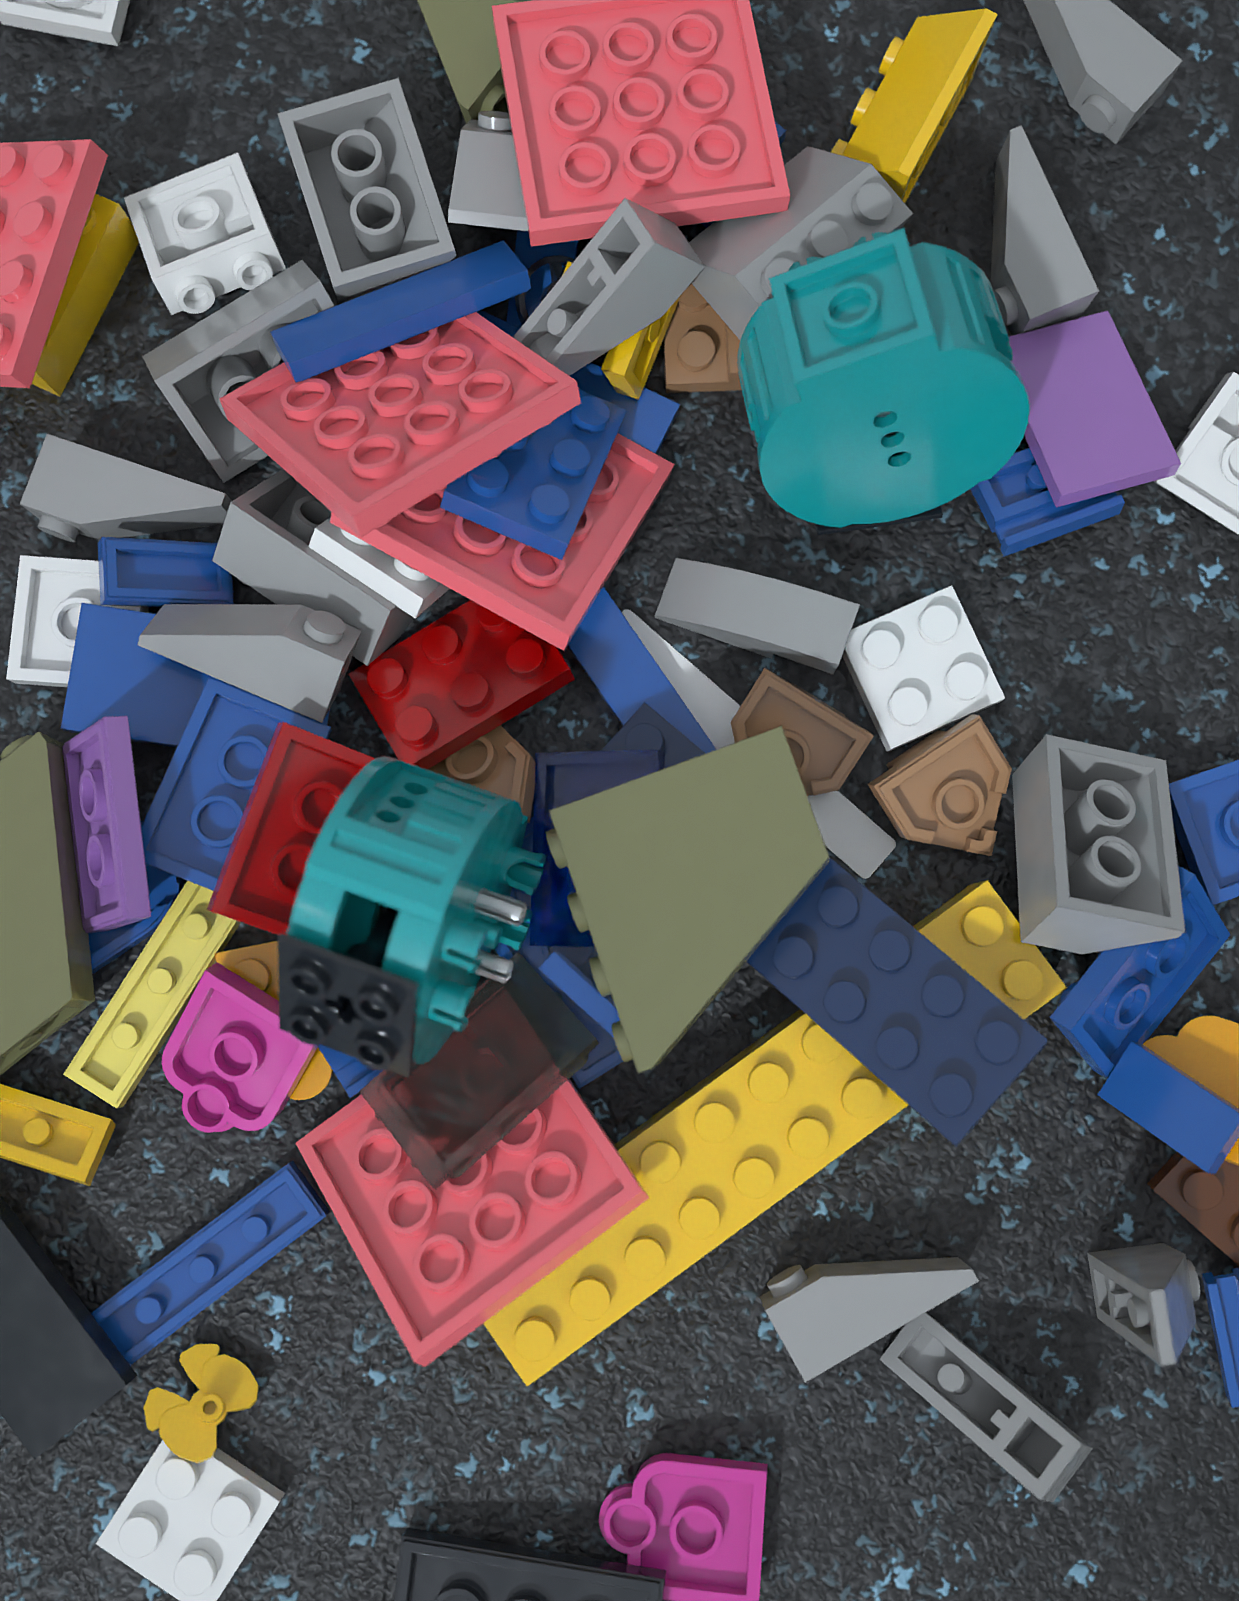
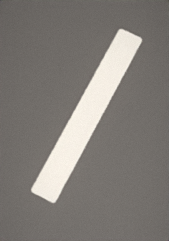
[622,609,896,879]

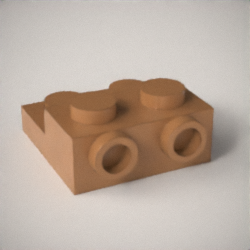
[663,284,742,393]

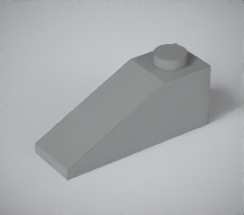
[1023,0,1183,144]
[991,125,1099,336]
[513,198,705,376]
[20,434,232,542]
[137,604,362,723]
[1087,1243,1200,1366]
[760,1257,979,1382]
[880,1312,1093,1502]

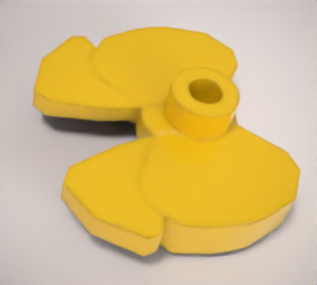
[144,1344,259,1464]

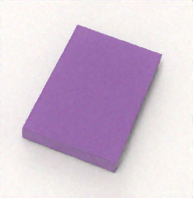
[1009,311,1181,507]
[62,716,151,933]

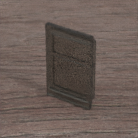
[359,952,600,1189]

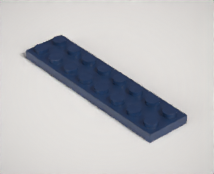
[560,702,1048,1147]

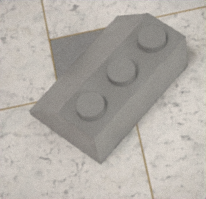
[278,78,456,304]
[448,111,528,231]
[689,146,913,340]
[142,260,334,483]
[212,469,414,666]
[1012,734,1185,954]

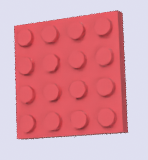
[492,0,790,247]
[0,139,108,388]
[219,312,581,537]
[330,433,675,651]
[296,988,650,1367]

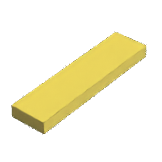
[63,881,241,1108]

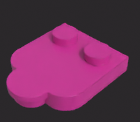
[162,962,319,1133]
[599,1453,768,1601]

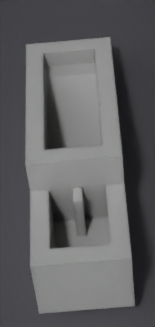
[655,558,860,674]

